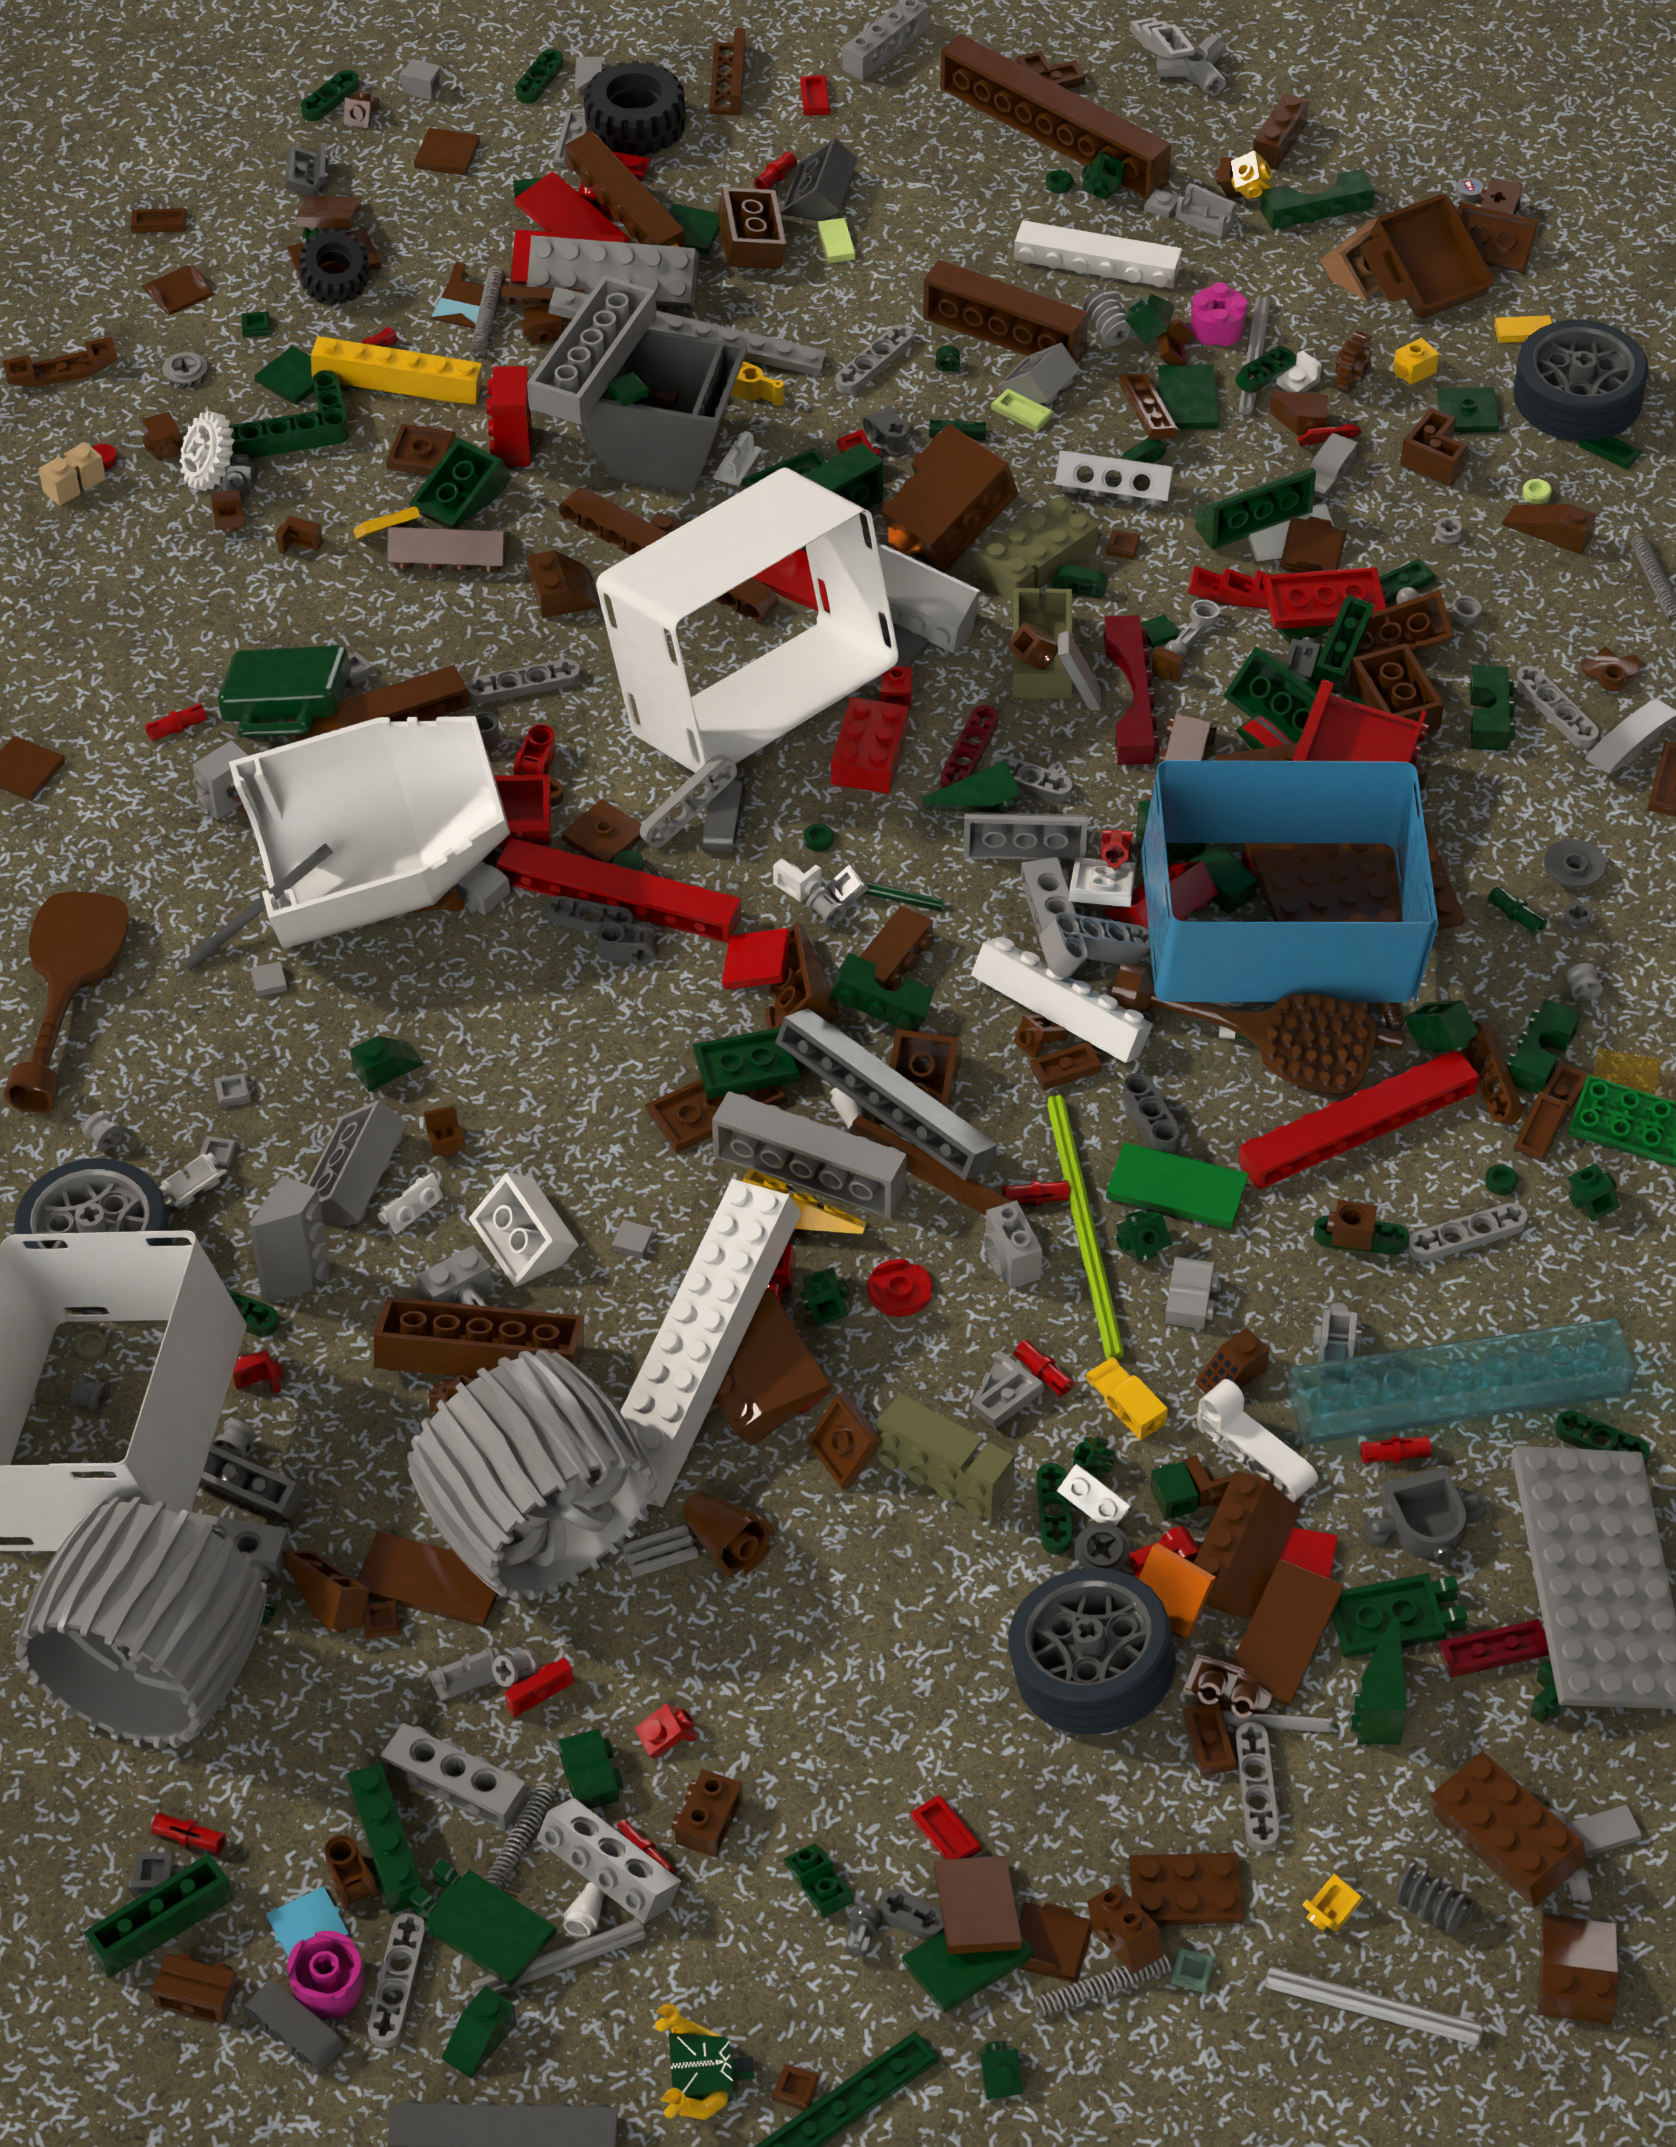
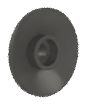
[1544,839,1606,888]

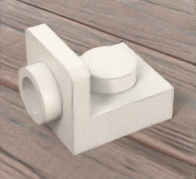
[1276,351,1321,393]
[773,858,822,902]

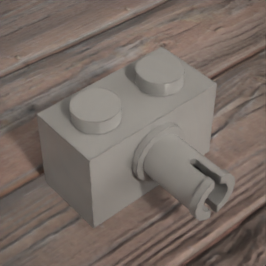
[417,1245,493,1306]

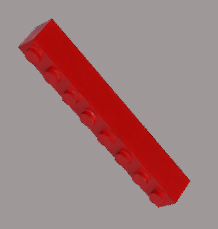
[497,837,741,943]
[1238,1051,1479,1190]

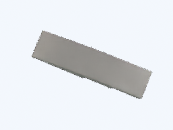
[1130,17,1195,59]
[1585,698,1676,774]

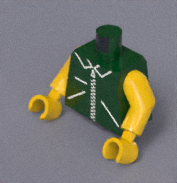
[655,2003,755,2120]

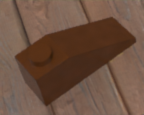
[1502,504,1597,555]
[282,1550,370,1633]

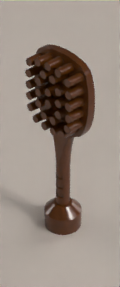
[4,892,129,1113]
[1110,962,1376,1095]

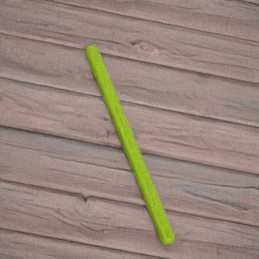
[1047,1095,1124,1360]

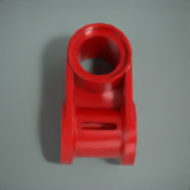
[513,724,556,775]

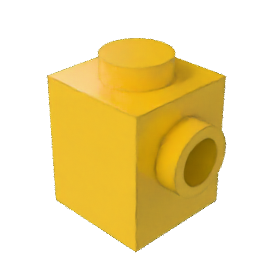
[1393,338,1439,385]

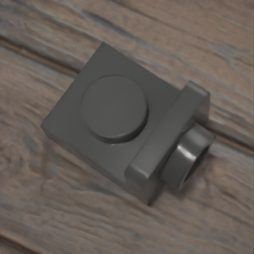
[1286,637,1324,680]

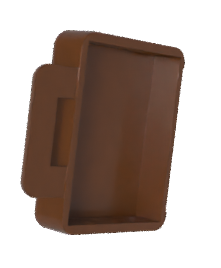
[1361,194,1494,318]

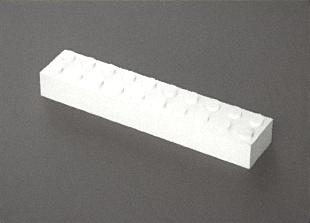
[620,1179,802,1508]

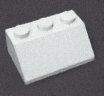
[468,1172,579,1287]

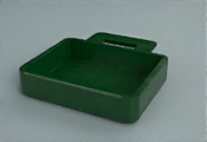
[217,645,351,737]

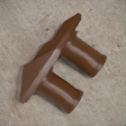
[1182,1653,1273,1718]

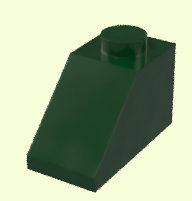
[1125,293,1175,345]
[350,1036,424,1092]
[442,1985,517,2079]

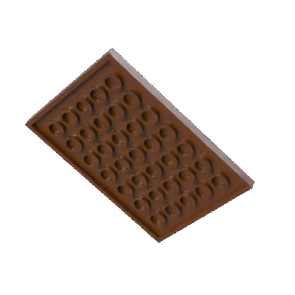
[1214,743,1465,930]

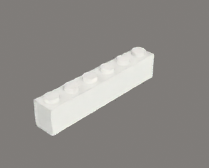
[1014,220,1182,288]
[971,937,1153,1063]

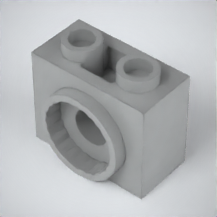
[192,740,249,820]
[983,1200,1042,1289]

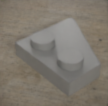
[971,1350,1044,1429]

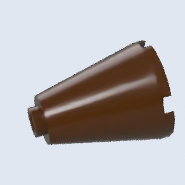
[682,1492,774,1578]

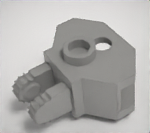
[1313,1302,1362,1376]

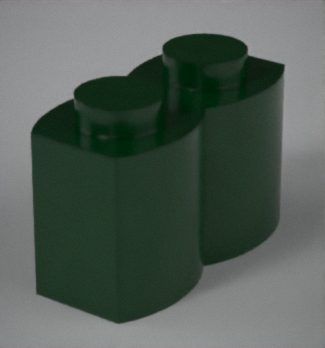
[558,1729,624,1809]

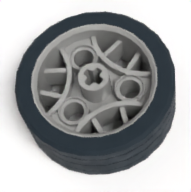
[14,1158,173,1310]

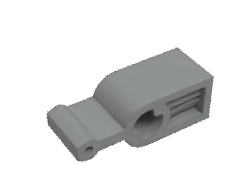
[1310,433,1358,499]

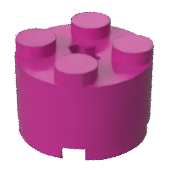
[1190,282,1248,346]
[287,1931,365,2018]

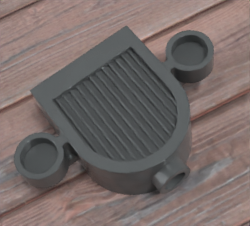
[1363,1466,1487,1562]

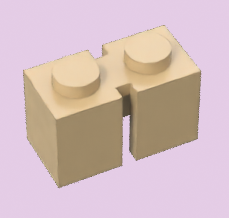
[38,442,106,506]

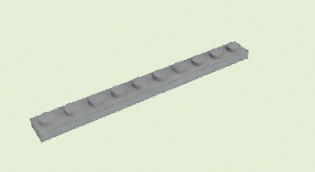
[548,287,826,375]

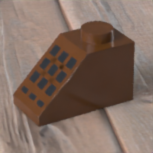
[1195,1328,1269,1394]

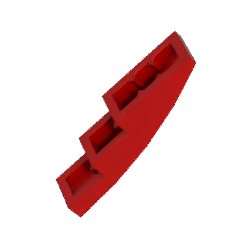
[1187,565,1271,609]

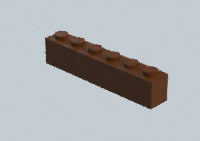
[564,130,685,247]
[287,665,469,743]

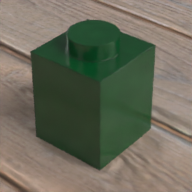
[1150,1462,1198,1520]

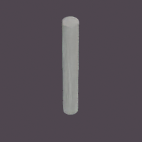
[1223,1711,1330,1733]

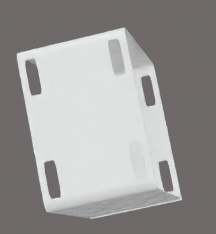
[596,467,899,781]
[0,1230,247,1551]

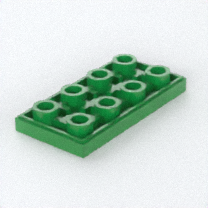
[1568,1074,1676,1167]
[1106,1142,1249,1230]

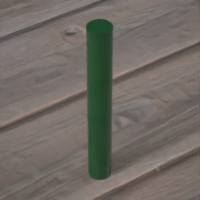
[864,881,945,911]

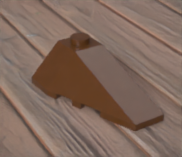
[1327,590,1455,653]
[765,921,839,1030]

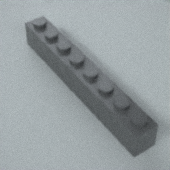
[775,1008,998,1181]

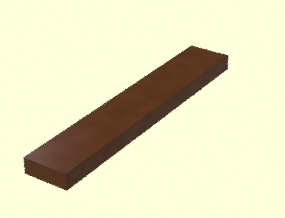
[852,1115,1012,1216]

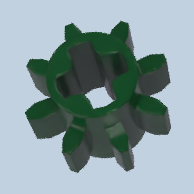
[1073,1436,1115,1479]

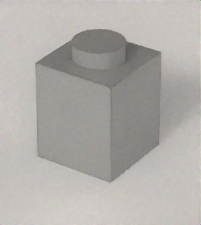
[400,59,443,100]

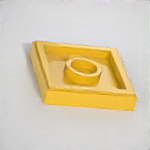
[353,506,420,539]

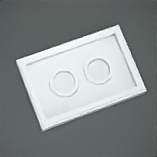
[1248,504,1335,562]
[1069,857,1136,907]

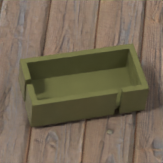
[975,496,1099,603]
[1012,588,1072,699]
[877,1393,1015,1520]

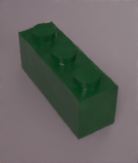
[1312,595,1375,693]

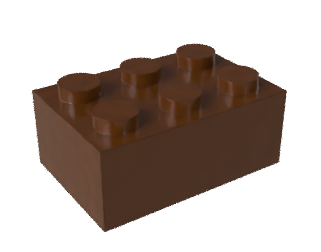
[717,187,786,269]
[1349,643,1444,732]

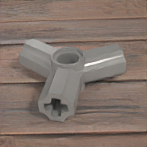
[1157,34,1226,97]

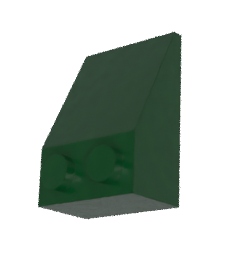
[409,437,512,529]
[922,760,1020,813]
[1349,1617,1406,1745]

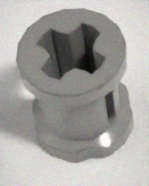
[806,887,847,927]
[492,1649,540,1687]

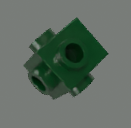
[1081,152,1124,199]
[1567,1163,1620,1222]
[1116,1211,1172,1261]
[800,1267,850,1326]

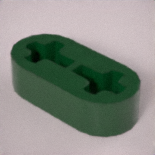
[1120,438,1167,463]
[1052,565,1109,598]

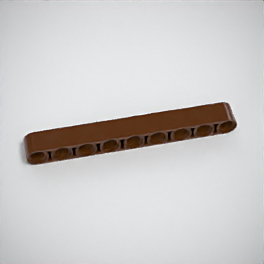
[558,487,779,623]

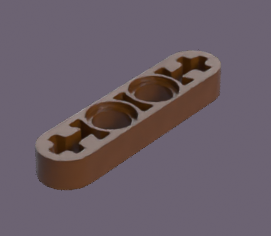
[1465,1021,1523,1126]

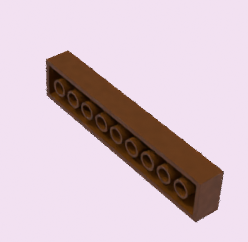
[940,34,1171,199]

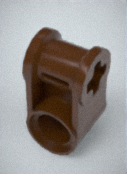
[324,1835,379,1910]

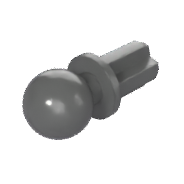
[846,1902,881,1958]

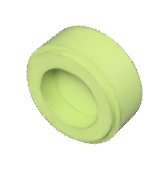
[1522,479,1552,504]

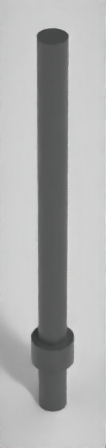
[182,843,333,971]

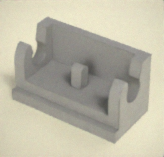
[1174,183,1236,239]

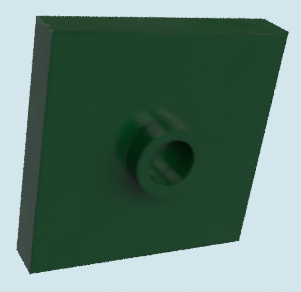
[1437,387,1499,433]

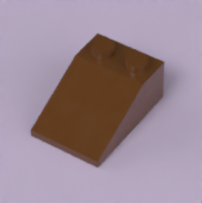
[880,1029,963,1123]
[1537,1914,1618,2024]

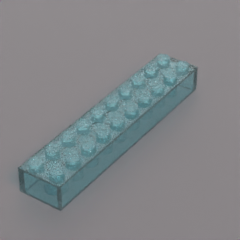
[1287,1318,1635,1445]

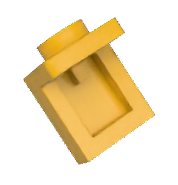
[1302,1874,1364,1932]

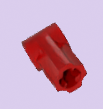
[1100,829,1133,868]
[1129,1526,1200,1579]

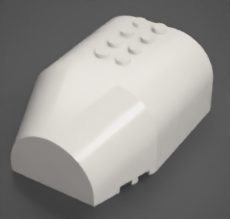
[229,716,510,949]

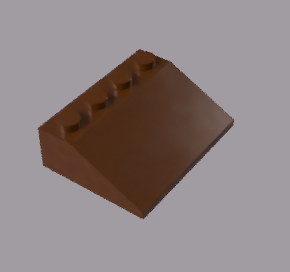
[714,1287,832,1446]

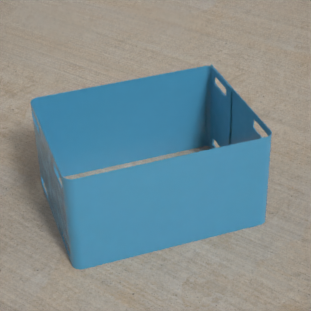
[1141,760,1438,1004]

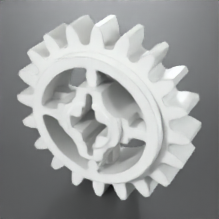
[180,411,234,491]

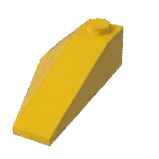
[742,1168,867,1234]

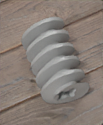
[1082,289,1135,347]

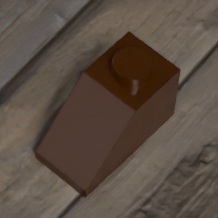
[1270,391,1328,435]

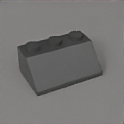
[780,138,857,221]

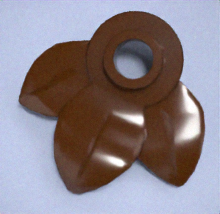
[1581,647,1640,691]

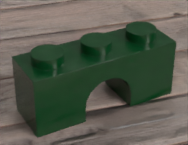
[1470,665,1515,751]
[829,952,935,1032]
[1506,999,1581,1094]

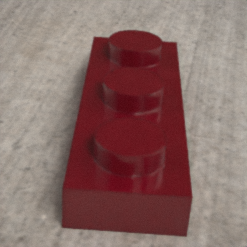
[1438,1619,1549,1678]

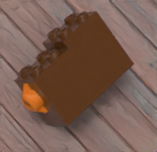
[881,424,1019,573]

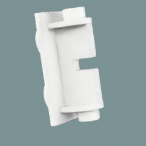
[713,431,762,486]
[159,1153,227,1209]
[377,1173,444,1234]
[1057,1464,1131,1526]

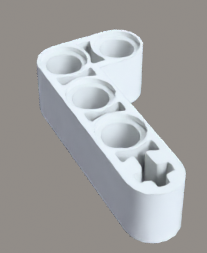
[1197,1379,1318,1503]

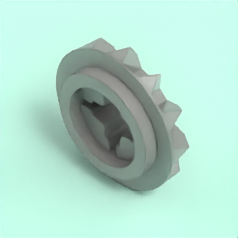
[162,352,207,387]

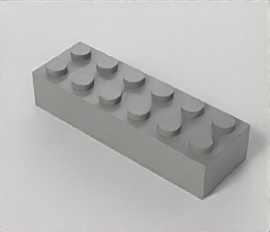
[527,235,699,308]
[527,275,657,425]
[712,1091,907,1220]

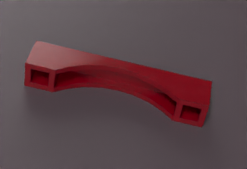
[1103,615,1159,765]

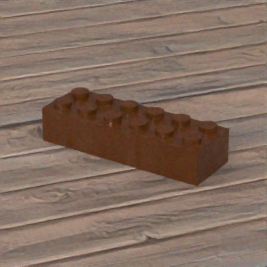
[923,260,1088,364]
[374,1296,584,1378]

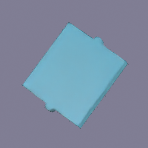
[266,1886,349,1958]

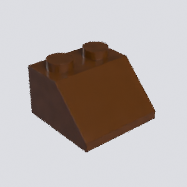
[527,550,599,619]

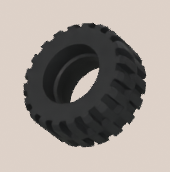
[584,61,686,157]

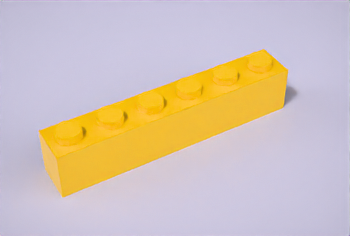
[311,336,482,405]

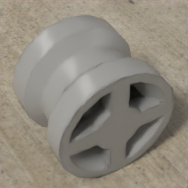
[1566,963,1603,1001]
[82,1111,124,1152]
[213,1419,256,1459]

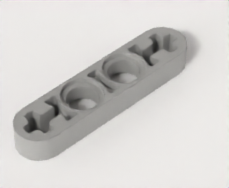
[835,324,913,394]
[467,659,580,704]
[1516,666,1599,749]
[640,754,737,848]
[1408,1203,1528,1262]
[1235,1722,1279,1852]
[368,1912,426,2048]

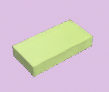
[818,218,855,263]
[991,388,1054,432]

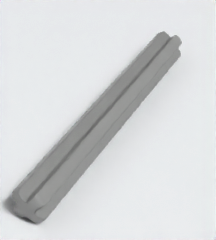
[471,1919,646,1997]

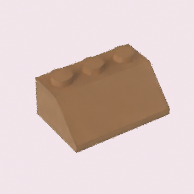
[1320,217,1394,300]

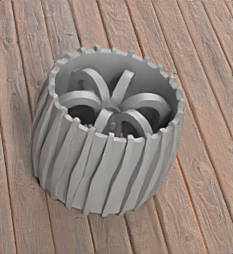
[407,1350,657,1601]
[15,1497,267,1749]

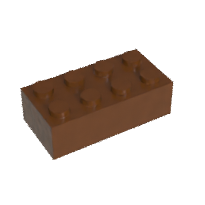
[1430,1751,1587,1908]

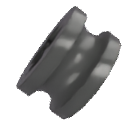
[1563,902,1592,931]

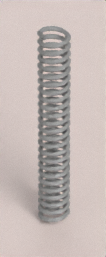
[470,266,505,358]
[1630,534,1676,621]
[485,1782,558,1891]
[1034,1954,1172,2018]

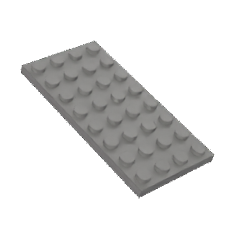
[1511,1446,1676,1709]

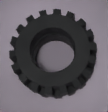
[299,229,369,305]

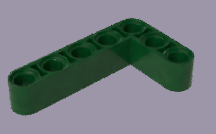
[228,370,349,459]

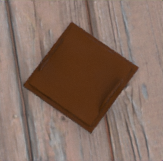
[142,265,216,316]
[1279,516,1347,572]
[1017,1902,1092,1984]

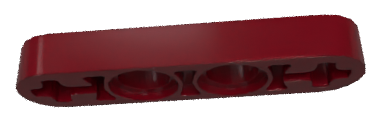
[940,705,998,789]

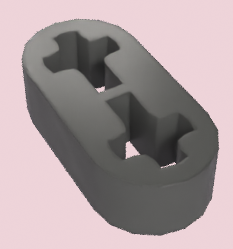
[880,1889,944,1941]

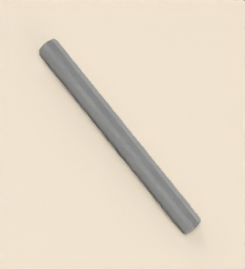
[1239,295,1270,415]
[1265,1967,1483,2045]

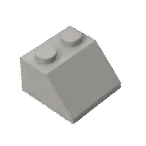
[996,342,1080,406]

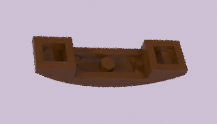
[2,336,118,387]

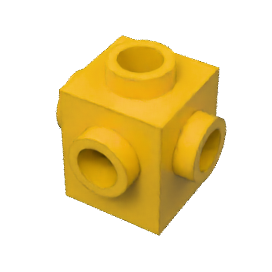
[1231,151,1272,200]

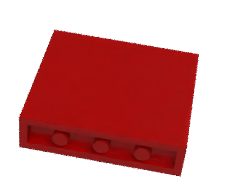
[1292,679,1429,764]

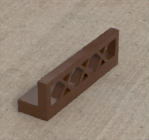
[709,28,746,115]

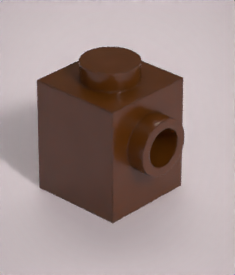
[520,303,563,345]
[142,411,183,459]
[1007,622,1058,670]

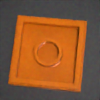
[1139,1543,1216,1639]

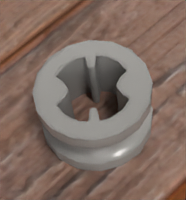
[1435,517,1462,543]

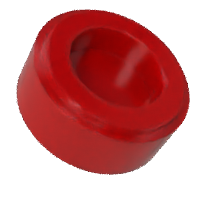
[92,444,117,469]

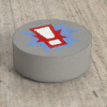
[1456,178,1484,202]

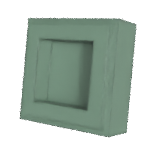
[1170,1947,1216,1993]

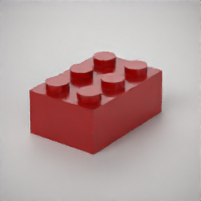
[486,366,532,467]
[831,697,909,794]

